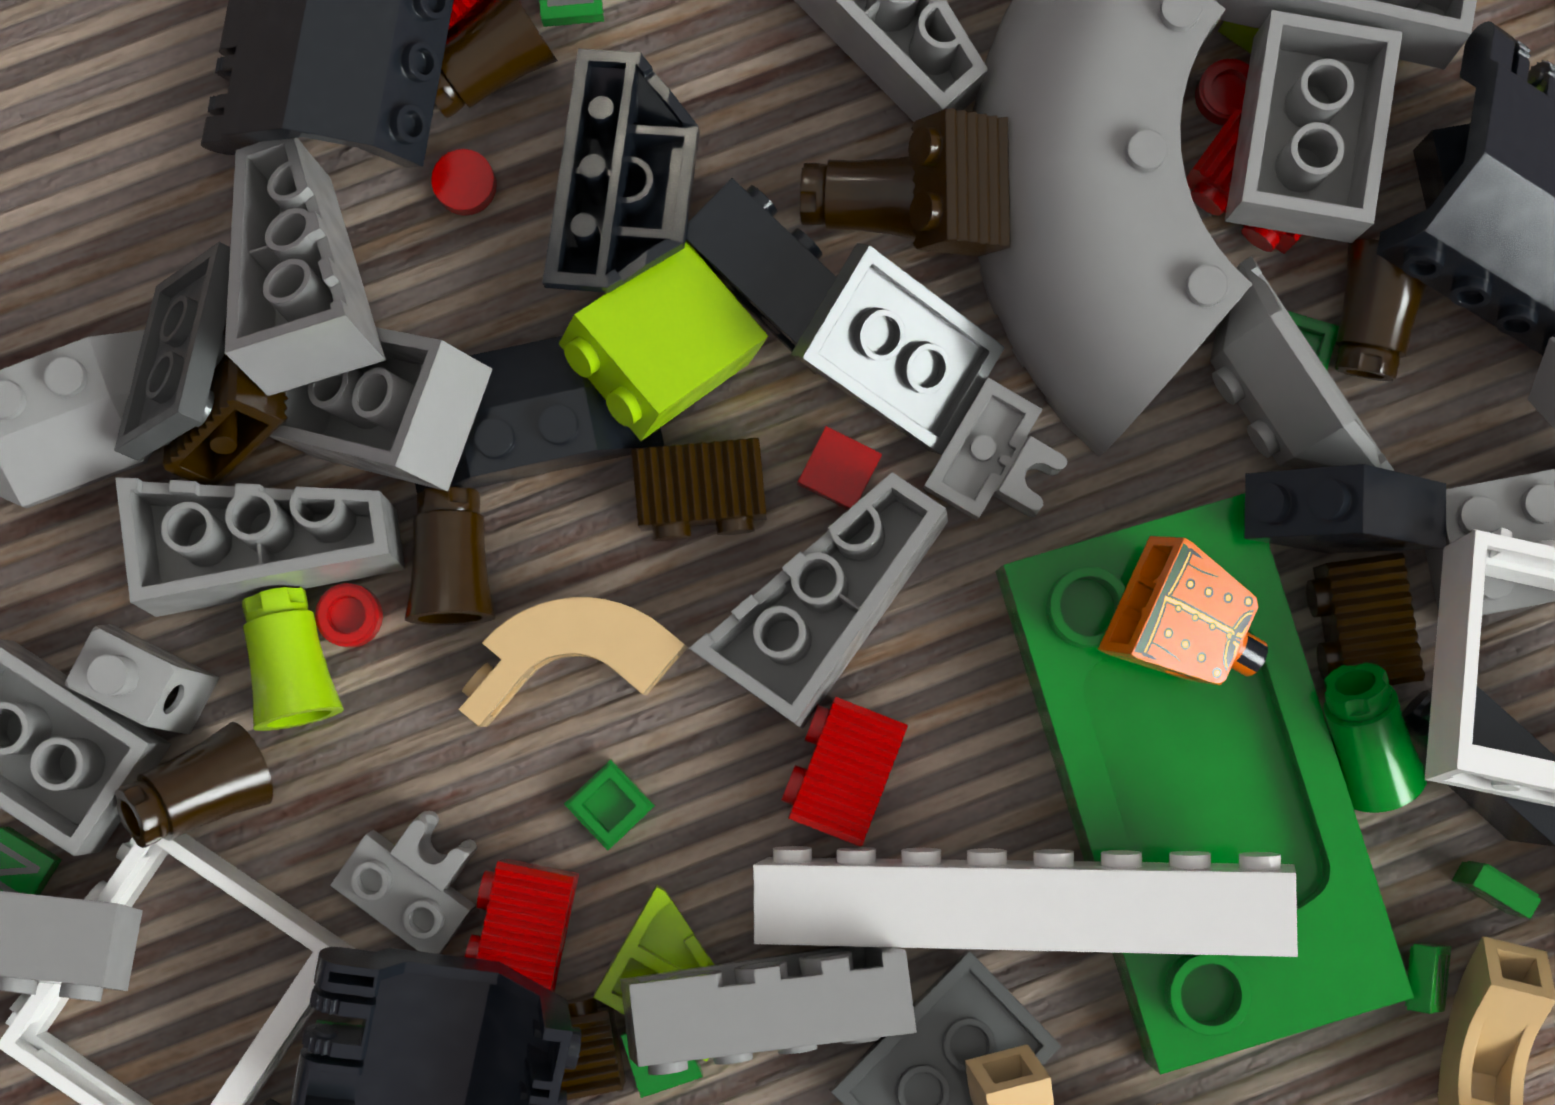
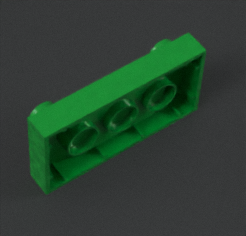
[995,493,1414,1075]

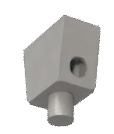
[64,624,220,734]

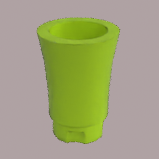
[242,587,344,731]

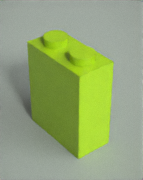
[559,241,769,441]

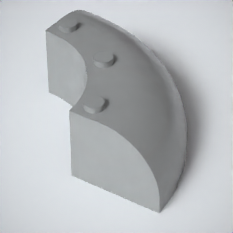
[972,0,1252,457]

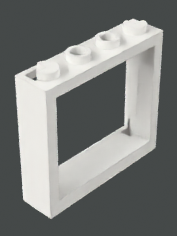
[1425,528,1555,807]
[0,833,355,1105]

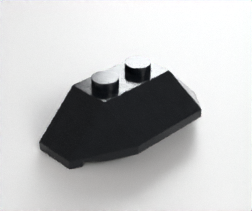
[542,48,700,293]
[415,336,665,493]

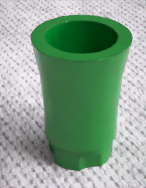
[1323,662,1427,813]

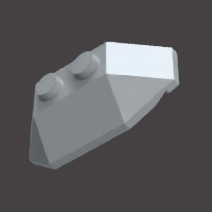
[1210,256,1394,471]
[0,330,154,508]

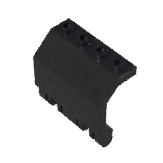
[201,0,454,168]
[1376,21,1555,356]
[290,947,581,1105]

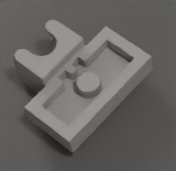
[922,377,1068,521]
[330,811,477,954]

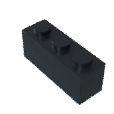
[686,178,838,374]

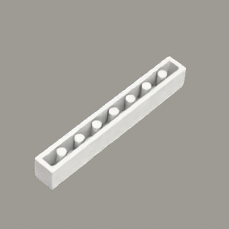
[753,846,1298,957]

